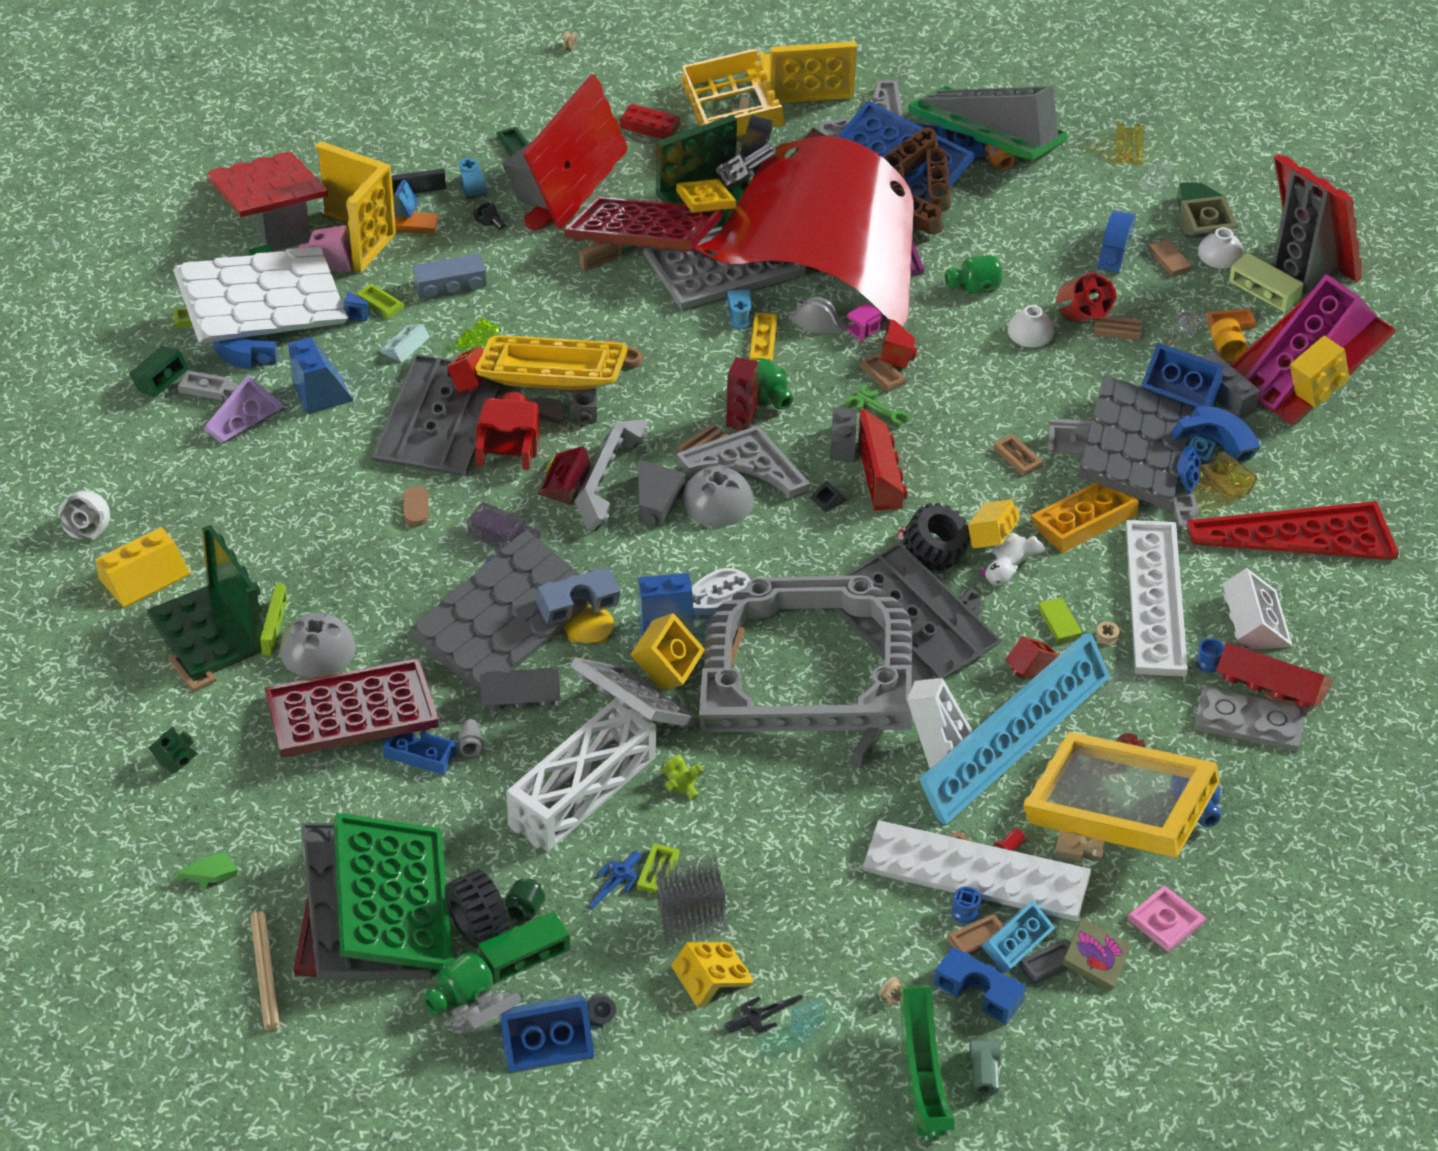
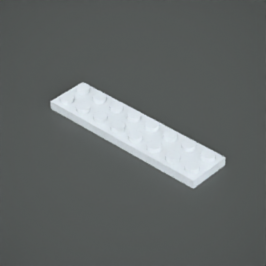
[1125,520,1188,677]
[863,820,1091,922]

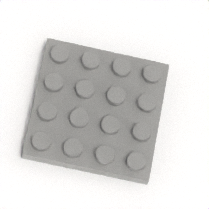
[570,657,700,729]

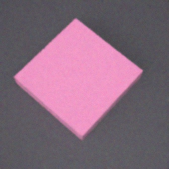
[1127,885,1206,952]

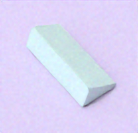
[379,324,430,363]

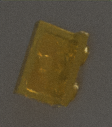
[1198,451,1258,500]

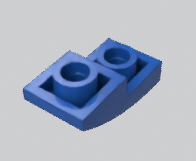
[1177,446,1201,494]

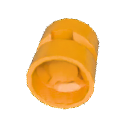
[1210,318,1248,361]

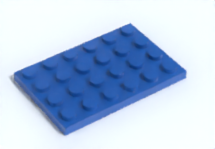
[836,101,974,203]

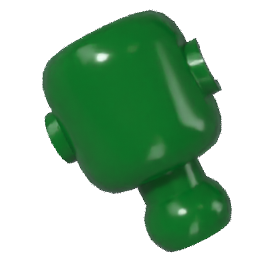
[944,255,1002,294]
[754,358,793,410]
[423,953,493,1014]

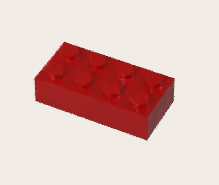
[620,103,680,139]

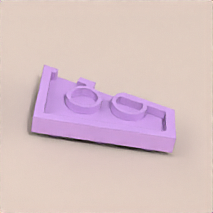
[203,375,285,443]

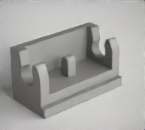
[1048,419,1091,454]

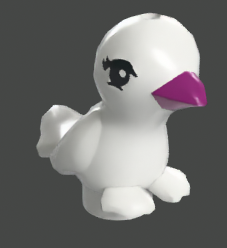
[978,533,1045,586]

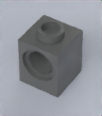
[572,388,597,424]

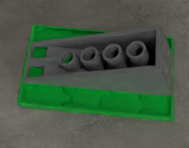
[908,85,1068,160]

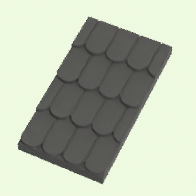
[371,354,503,476]
[1077,374,1194,509]
[409,530,589,695]
[832,542,1002,686]
[301,822,431,980]

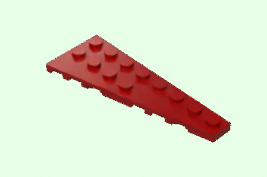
[1186,501,1399,560]

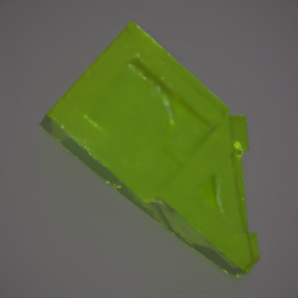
[455,317,501,348]

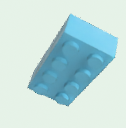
[981,901,1055,973]

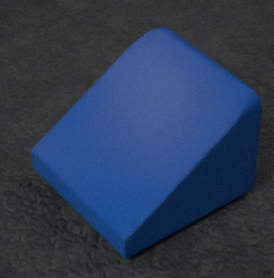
[344,292,368,321]

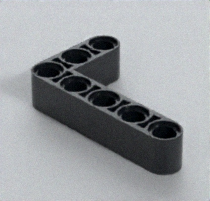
[740,114,773,175]

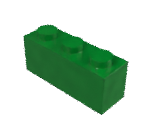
[479,911,570,984]

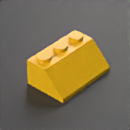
[95,527,190,608]

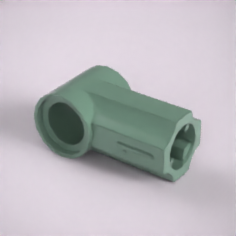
[969,1040,1000,1096]

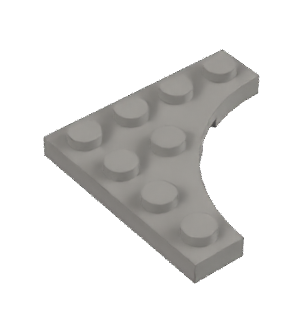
[818,80,904,137]
[676,425,810,498]

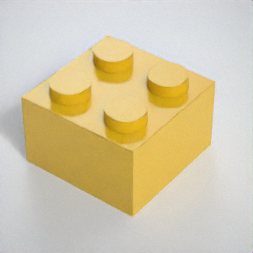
[1290,336,1350,408]
[631,613,705,691]

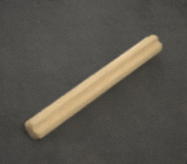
[250,911,280,1031]

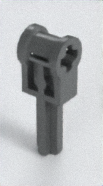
[716,143,776,191]

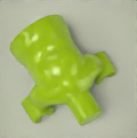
[660,754,704,801]

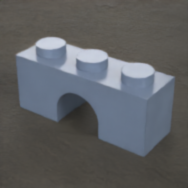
[536,567,621,625]

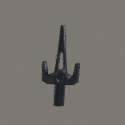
[725,995,803,1033]

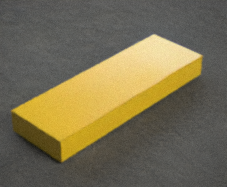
[749,312,777,361]

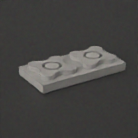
[1194,686,1306,752]

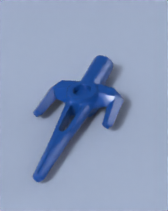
[588,851,642,909]

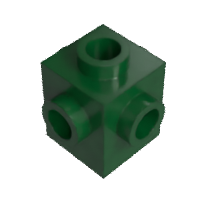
[148,726,198,774]

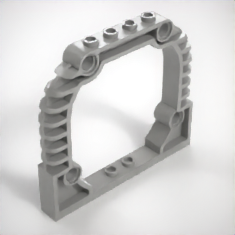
[699,575,912,733]

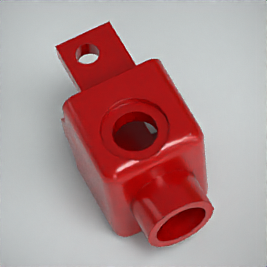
[475,392,540,470]

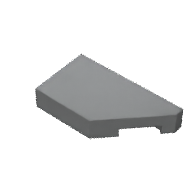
[1171,494,1199,531]

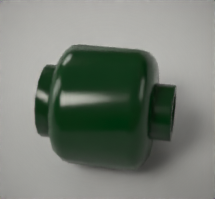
[504,879,545,920]

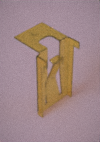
[1115,121,1144,167]

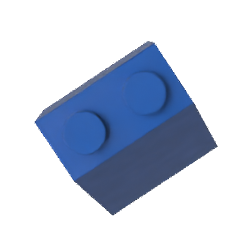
[288,337,353,414]
[638,573,695,638]

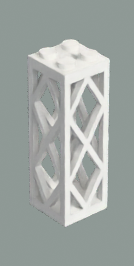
[506,698,656,852]

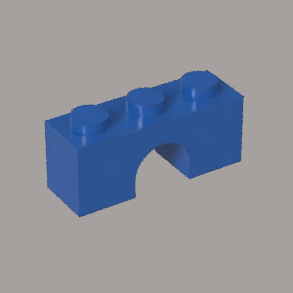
[933,947,1026,1025]

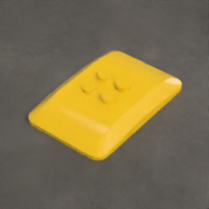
[475,335,627,390]

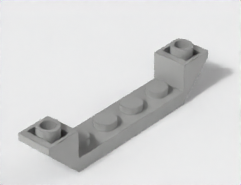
[575,419,648,532]

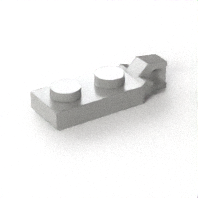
[177,370,239,401]

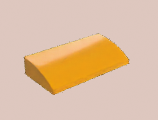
[1031,483,1138,553]

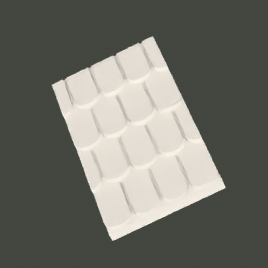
[173,247,348,344]

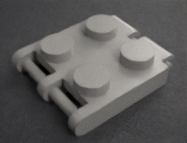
[444,990,521,1033]

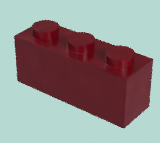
[726,357,759,430]

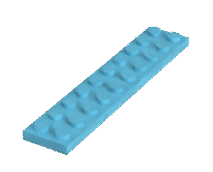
[919,633,1110,824]

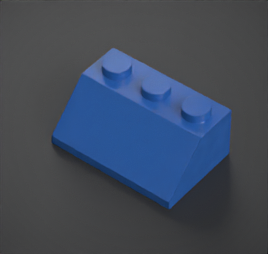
[1141,342,1225,407]
[498,994,595,1072]

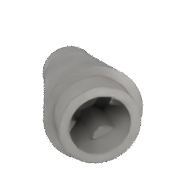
[457,719,484,757]

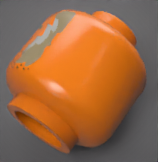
[984,144,1016,170]

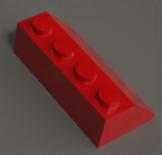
[857,409,907,511]
[1216,642,1333,709]

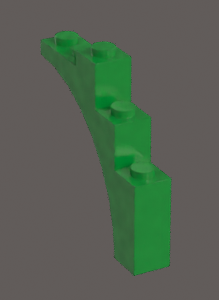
[899,985,955,1141]

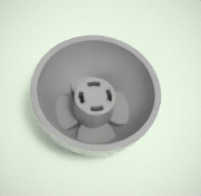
[681,466,754,527]
[279,612,356,678]

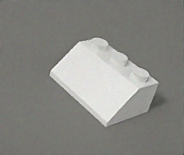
[1223,568,1292,649]

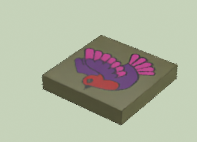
[1061,917,1131,991]

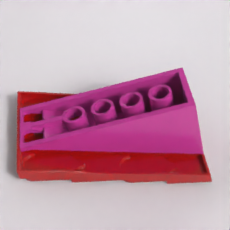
[1230,274,1397,426]

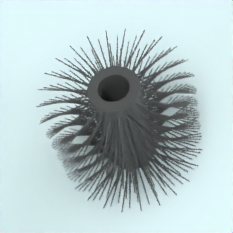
[655,853,728,944]

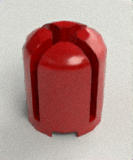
[1056,273,1117,323]

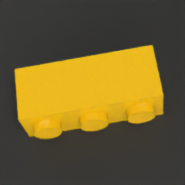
[968,499,1020,548]

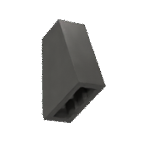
[638,460,685,527]

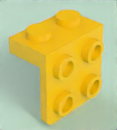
[671,942,753,1007]

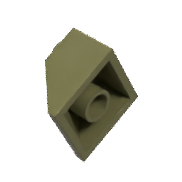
[1178,196,1238,236]

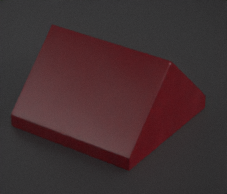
[537,446,591,505]

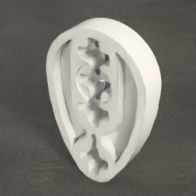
[692,568,750,615]

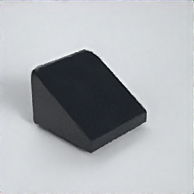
[810,480,847,512]

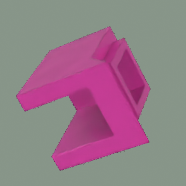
[846,302,883,343]

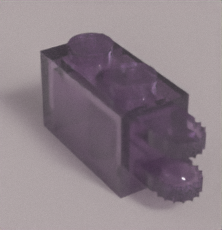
[467,502,541,549]

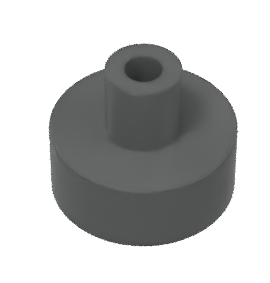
[587,993,616,1024]

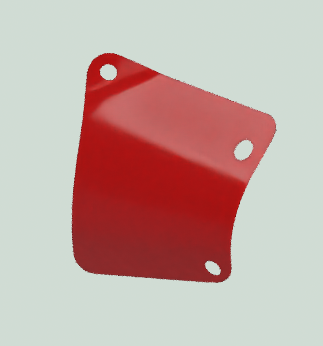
[695,136,913,326]

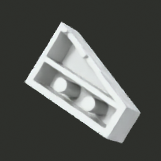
[907,678,973,769]

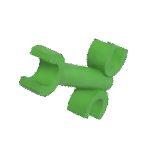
[846,384,909,428]

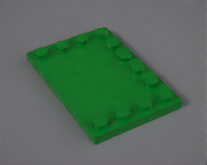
[333,813,452,970]

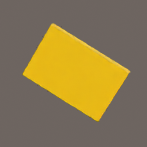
[676,179,736,213]

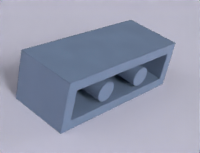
[412,253,487,298]

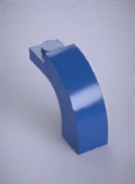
[1097,209,1137,273]
[212,338,278,369]
[1171,406,1261,464]

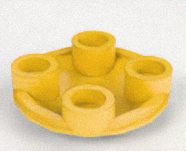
[564,605,614,644]

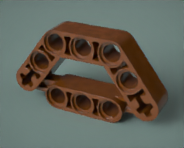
[883,128,951,235]

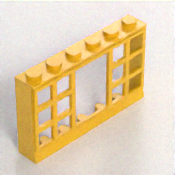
[680,49,785,137]

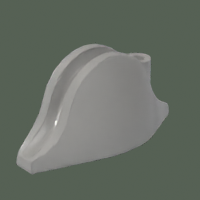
[788,297,847,334]

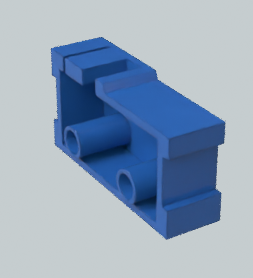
[382,731,457,775]

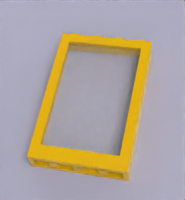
[1023,732,1220,858]

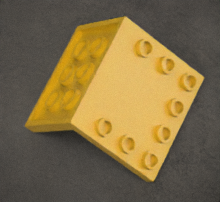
[758,41,857,104]
[315,141,396,273]

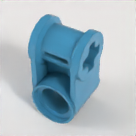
[459,158,487,199]
[727,289,751,329]

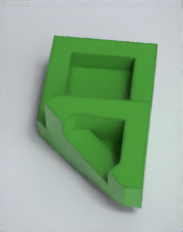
[176,852,238,889]

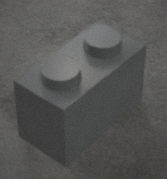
[830,408,857,462]

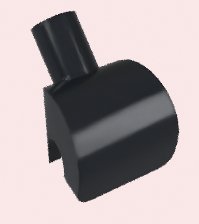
[473,202,506,230]

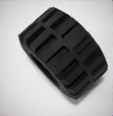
[902,503,971,571]
[445,869,509,947]

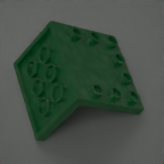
[656,115,751,229]
[147,525,264,681]

